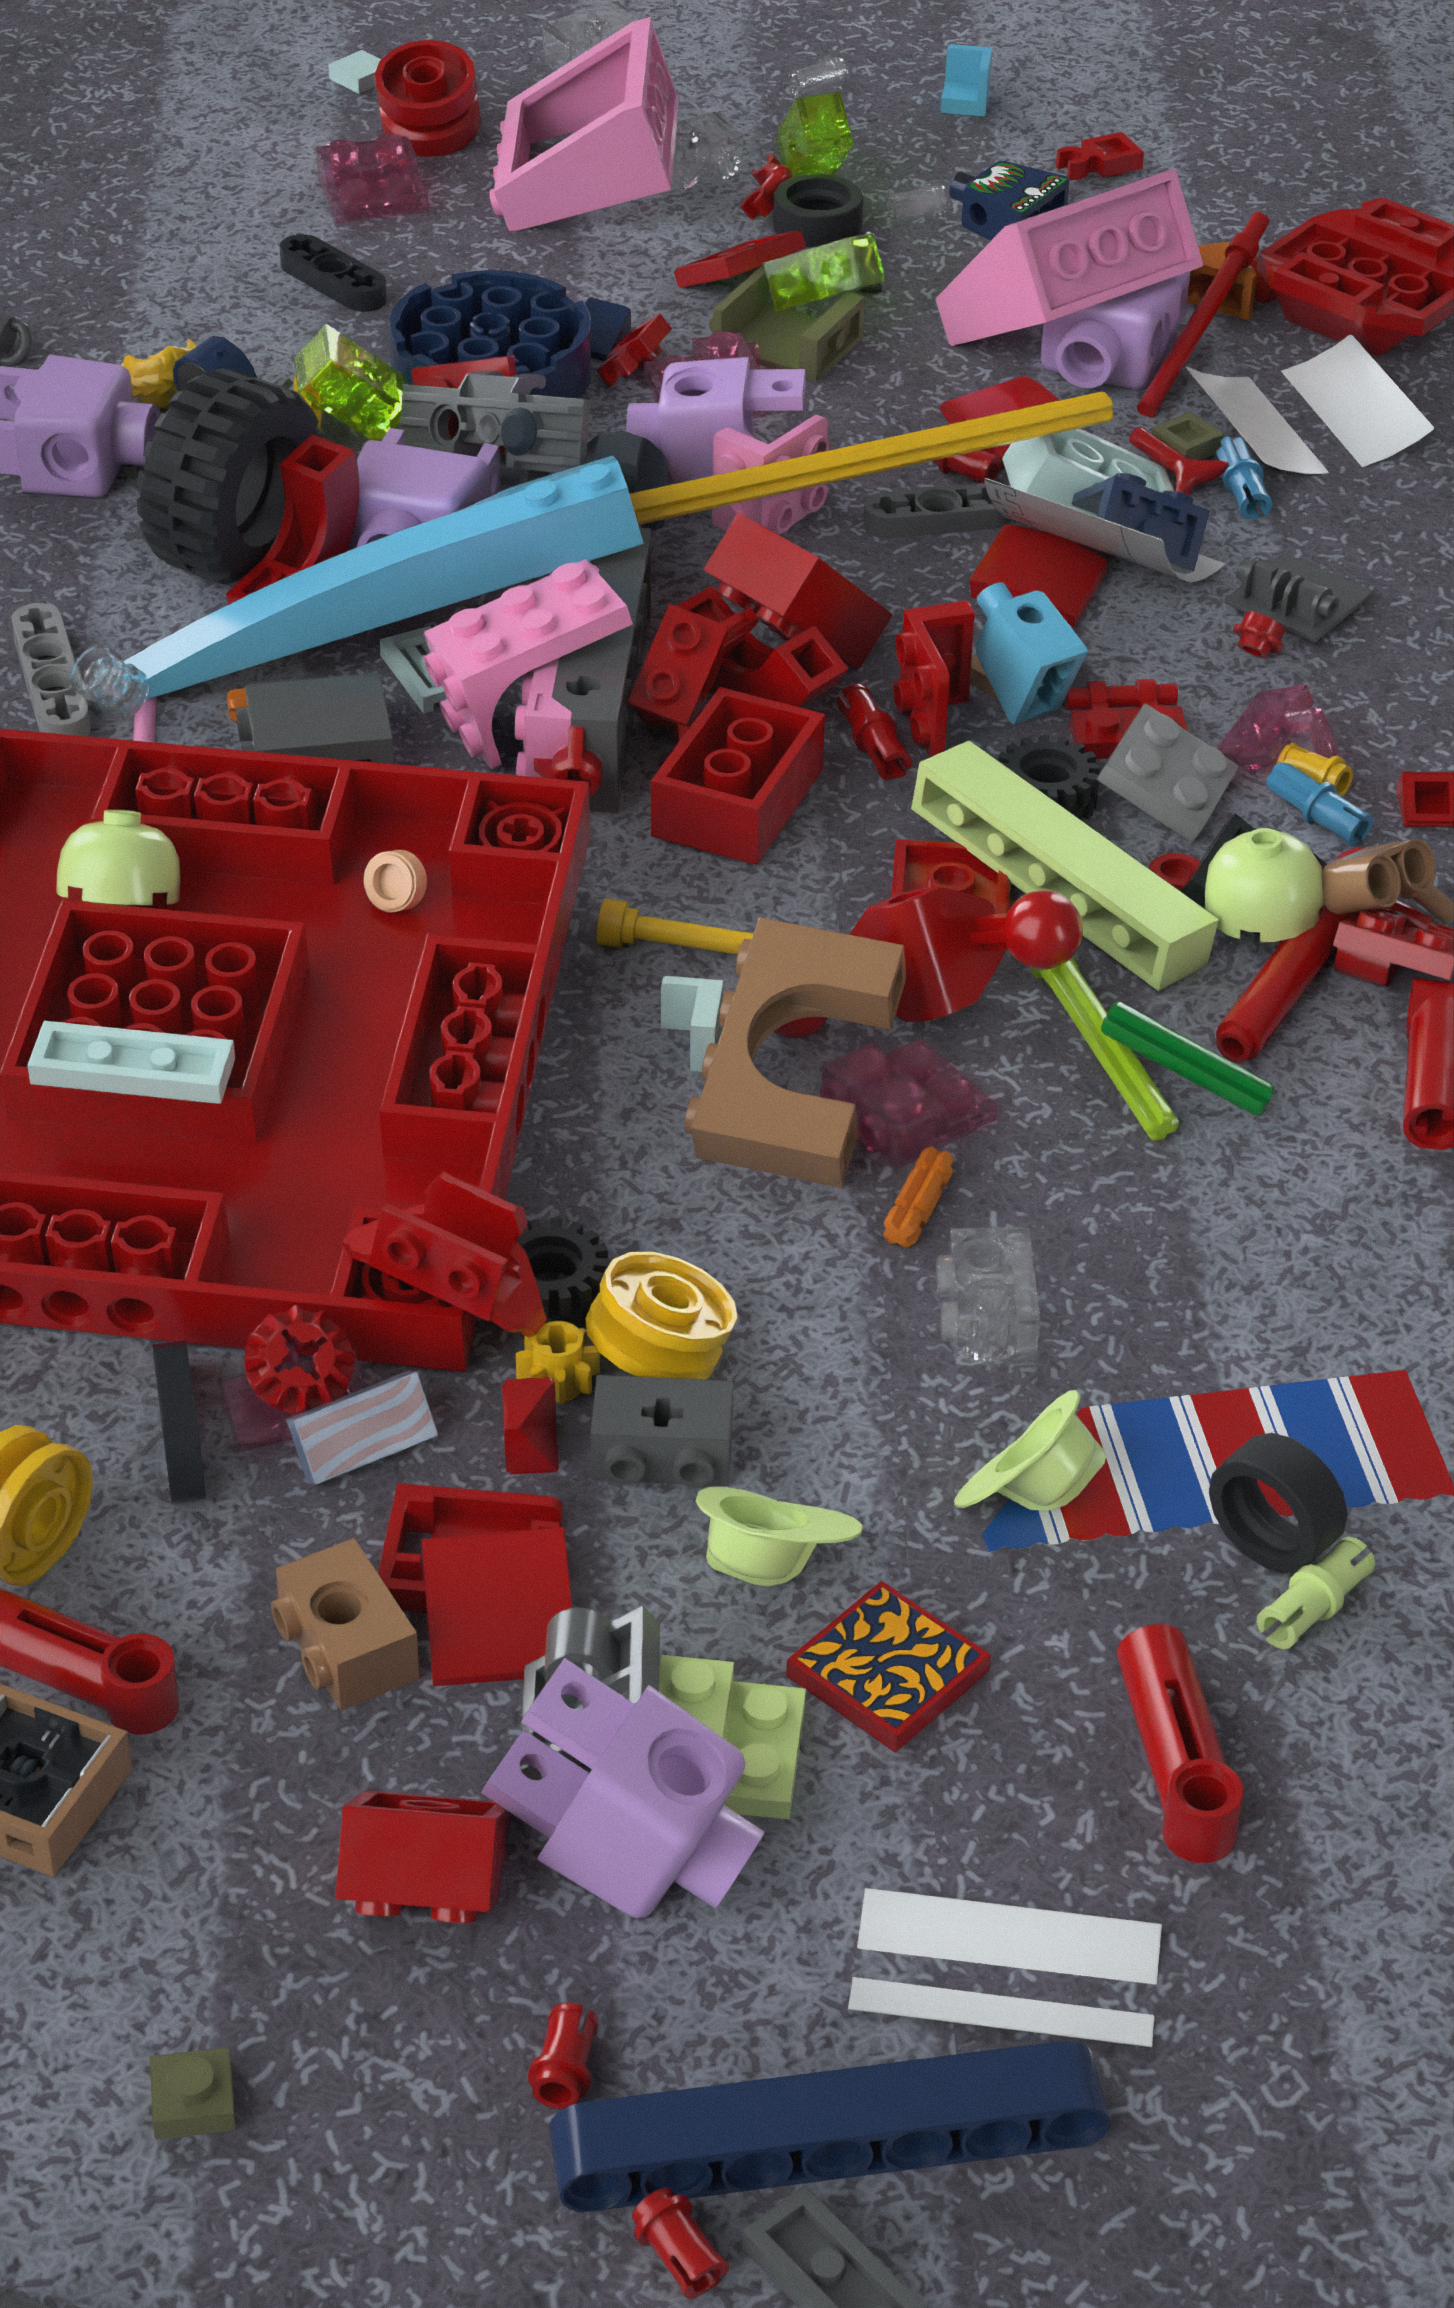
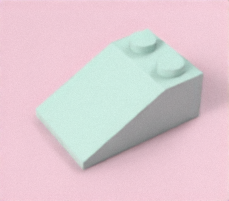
[1002,429,1174,517]

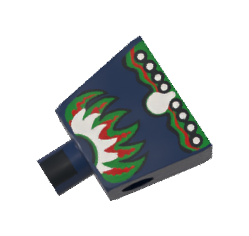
[949,161,1070,241]

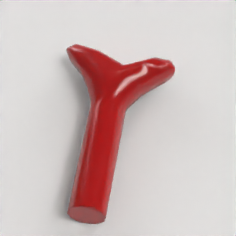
[1129,427,1229,495]

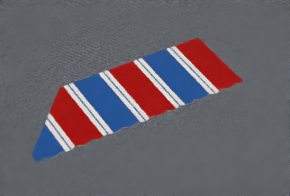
[982,1370,1454,1553]

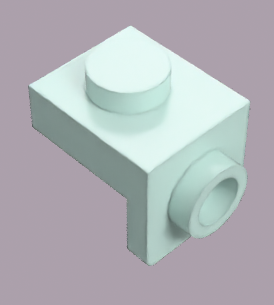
[661,976,723,1072]

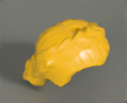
[121,339,197,409]

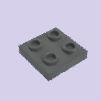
[520,1606,660,1780]

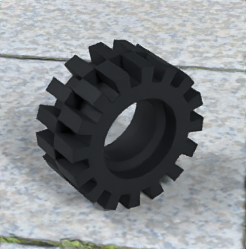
[998,735,1100,821]
[517,1218,609,1329]

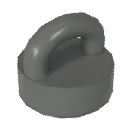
[0,312,32,367]

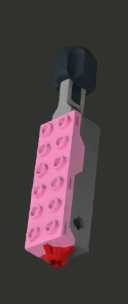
[515,430,672,813]

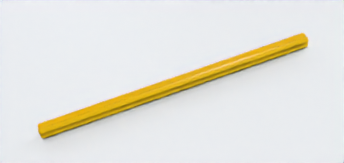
[630,391,1113,525]

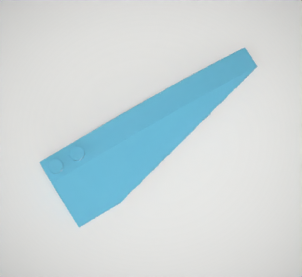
[105,455,644,710]

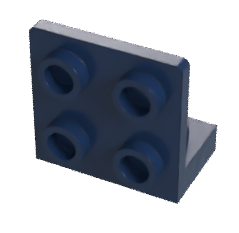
[1071,473,1210,575]

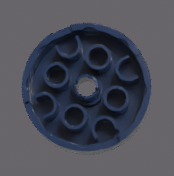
[389,270,591,399]

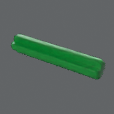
[1101,1002,1275,1115]

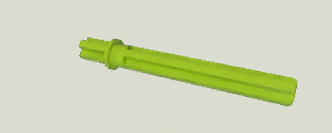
[1029,954,1179,1141]

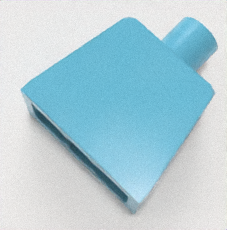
[975,582,1088,725]

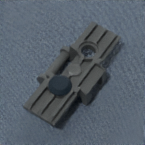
[400,370,590,486]

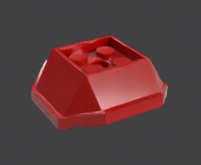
[1257,197,1454,357]

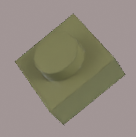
[1152,412,1224,460]
[149,2047,236,2140]

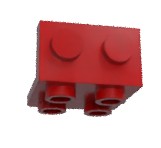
[893,600,975,757]

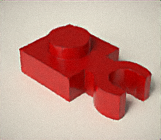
[1056,132,1144,180]
[597,313,672,387]

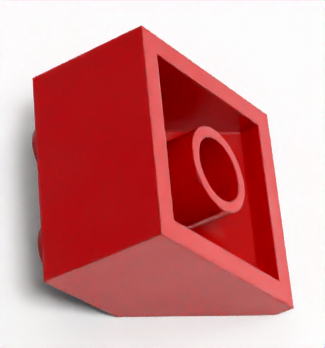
[335,1790,512,1923]

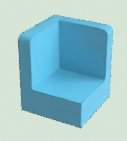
[940,44,993,116]

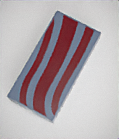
[286,1370,438,1485]

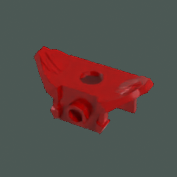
[627,603,758,746]
[342,1171,547,1338]

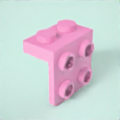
[712,414,830,535]

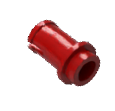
[932,450,1001,483]
[528,2002,599,2109]
[632,2187,729,2299]

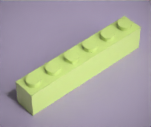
[911,741,1219,991]

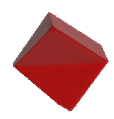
[502,1377,559,1475]

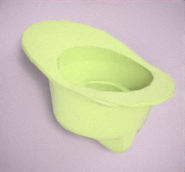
[954,1390,1106,1511]
[695,1487,862,1587]

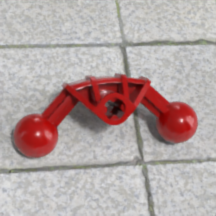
[773,887,1083,1038]

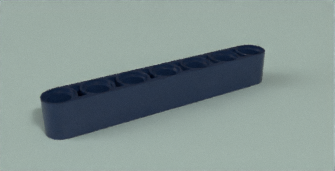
[549,2041,1111,2213]

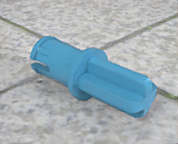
[1216,436,1273,519]
[1266,762,1374,847]

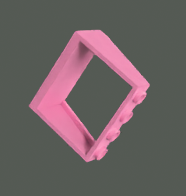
[490,17,679,231]
[935,168,1204,346]

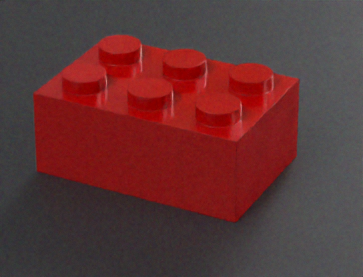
[703,512,893,670]
[651,687,825,865]

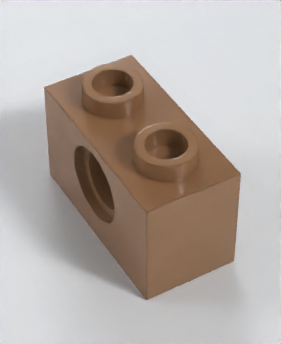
[271,1538,420,1711]

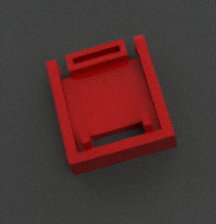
[377,1483,563,1613]

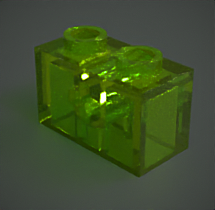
[775,91,854,177]
[763,233,886,312]
[294,324,406,441]

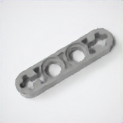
[12,603,91,736]

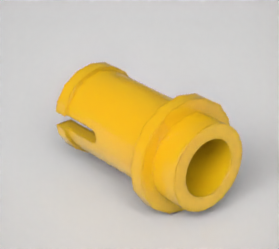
[1277,743,1353,797]

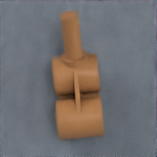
[1322,839,1454,923]

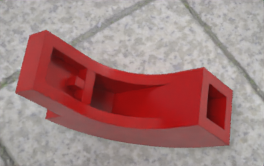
[226,434,359,605]
[676,585,849,707]

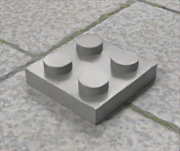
[1097,703,1239,841]

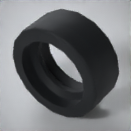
[773,173,864,249]
[1209,1433,1348,1574]

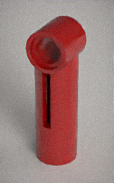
[1403,978,1454,1150]
[0,1588,179,1735]
[1116,1624,1243,1863]

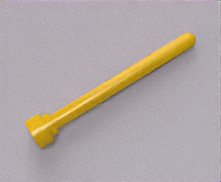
[596,898,754,955]

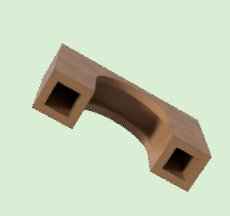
[684,917,906,1188]

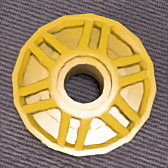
[585,1252,738,1380]
[0,1425,94,1586]

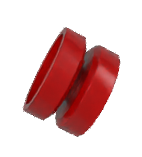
[374,39,481,157]

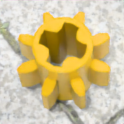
[516,1321,600,1404]

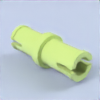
[1257,1536,1376,1649]

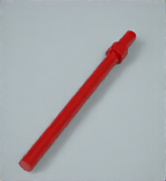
[1137,212,1270,417]

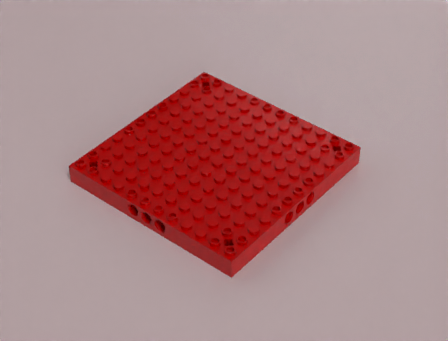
[0,728,590,1372]

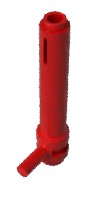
[1216,847,1434,1063]

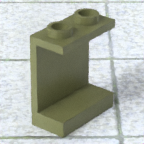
[709,266,865,382]

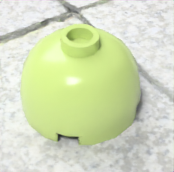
[56,810,181,905]
[1205,828,1324,942]

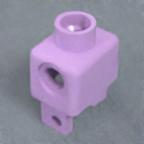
[1040,271,1190,390]
[0,354,160,497]
[626,357,806,484]
[347,428,501,551]
[481,1658,765,1919]

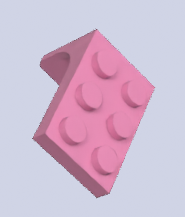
[423,559,633,769]

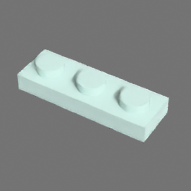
[27,1021,235,1104]

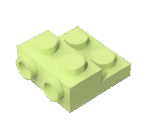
[659,1655,806,1819]

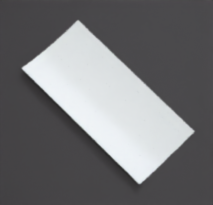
[848,1888,1162,2047]

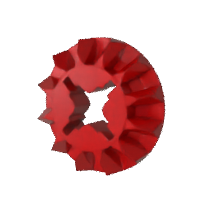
[244,1305,355,1414]

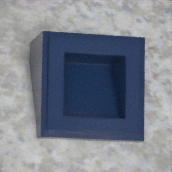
[584,297,631,361]

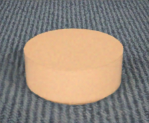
[364,850,427,912]

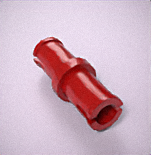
[836,683,912,781]

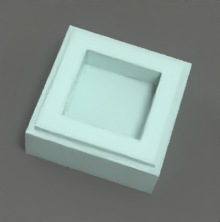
[328,50,381,94]

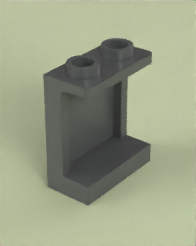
[236,672,394,764]

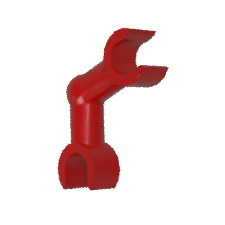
[741,153,792,219]

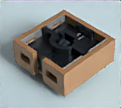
[0,1684,132,1878]

